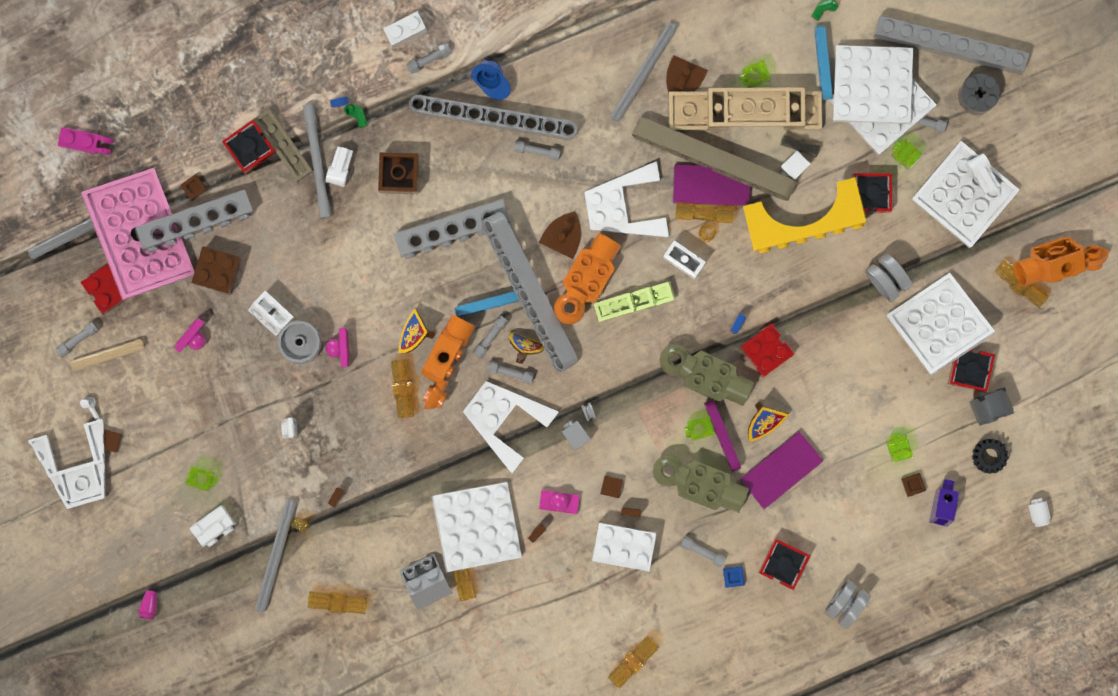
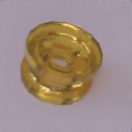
[698,224,716,242]
[290,516,310,533]

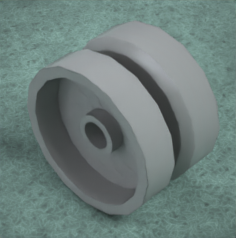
[865,253,913,303]
[278,321,322,364]
[824,579,871,629]

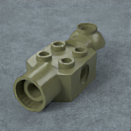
[659,344,754,406]
[653,455,749,513]

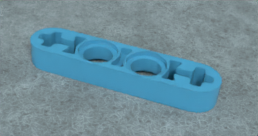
[814,26,832,100]
[454,291,519,317]

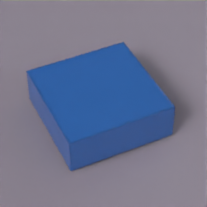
[730,313,746,334]
[723,566,745,588]

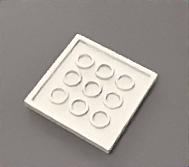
[833,45,913,124]
[828,79,937,156]
[911,141,1019,248]
[887,273,995,376]
[432,482,522,572]

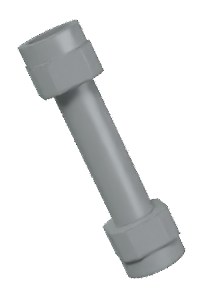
[406,43,452,74]
[917,118,947,133]
[514,140,561,160]
[473,315,509,359]
[55,321,99,358]
[487,360,534,385]
[680,536,726,568]

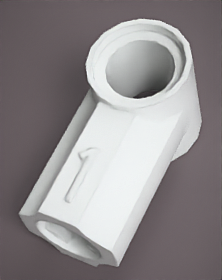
[326,147,353,187]
[966,153,1000,195]

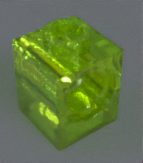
[740,60,771,88]
[891,139,923,170]
[684,416,714,441]
[886,433,913,463]
[185,466,217,491]

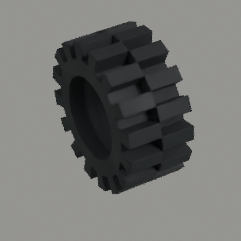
[972,439,1009,474]

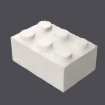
[592,523,656,571]

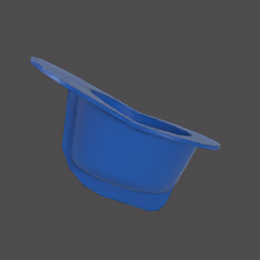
[471,59,511,100]

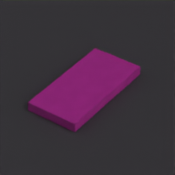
[673,165,750,206]
[740,431,823,509]

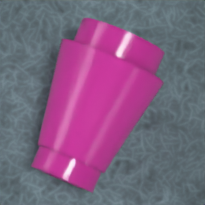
[138,590,157,620]

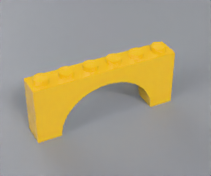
[743,177,867,254]

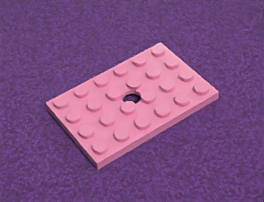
[81,168,195,300]

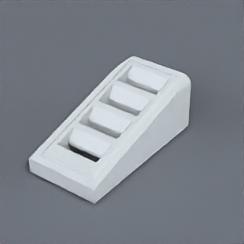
[281,418,298,439]

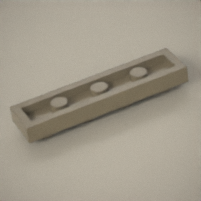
[253,109,313,182]

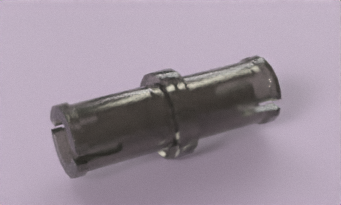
[780,134,820,157]

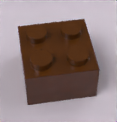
[378,152,419,195]
[191,246,242,295]

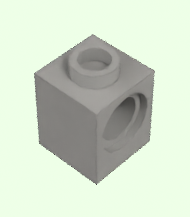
[562,420,591,451]

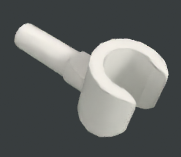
[80,397,100,420]

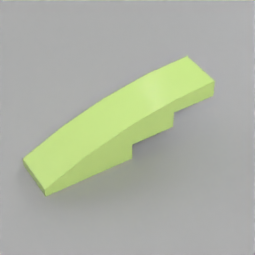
[594,282,676,322]

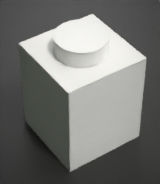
[779,151,810,180]

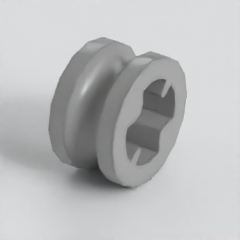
[581,403,596,422]

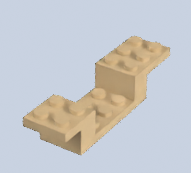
[669,88,822,131]

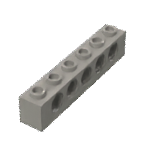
[135,189,253,253]
[393,199,510,259]

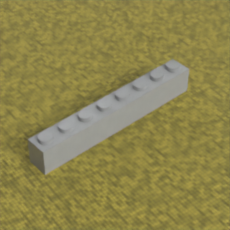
[873,15,1029,75]

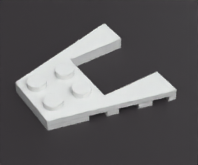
[584,162,669,238]
[463,381,559,473]
[28,419,106,509]

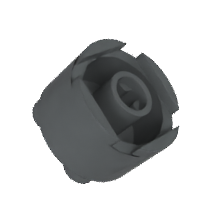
[958,74,1000,115]
[969,387,1014,426]

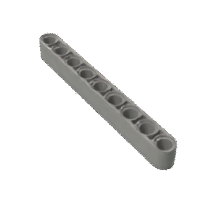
[409,95,577,140]
[481,212,578,372]

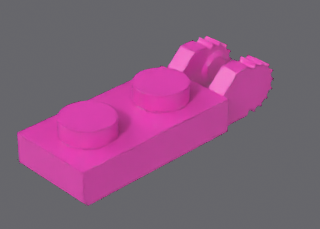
[57,127,114,155]

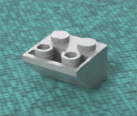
[400,554,453,610]

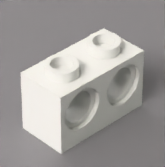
[248,291,293,336]

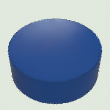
[330,97,350,108]

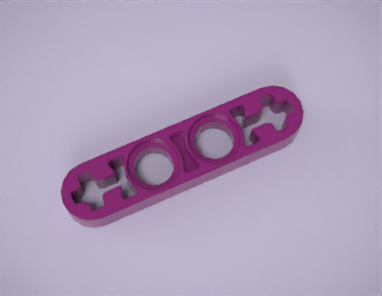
[704,399,741,472]

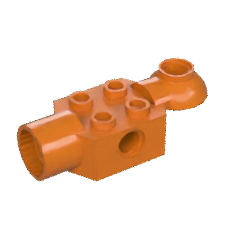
[554,233,621,325]
[1014,237,1109,287]
[421,315,475,410]

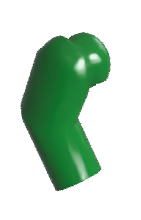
[811,0,838,21]
[344,104,368,128]

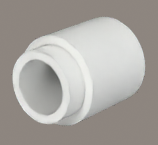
[1028,498,1051,527]

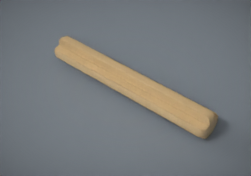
[70,339,145,371]

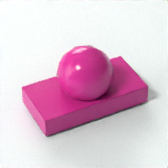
[174,317,206,352]
[325,328,350,368]
[539,490,580,514]

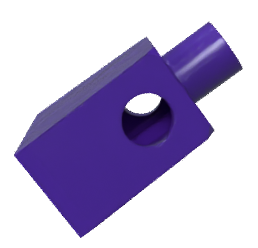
[929,479,959,527]

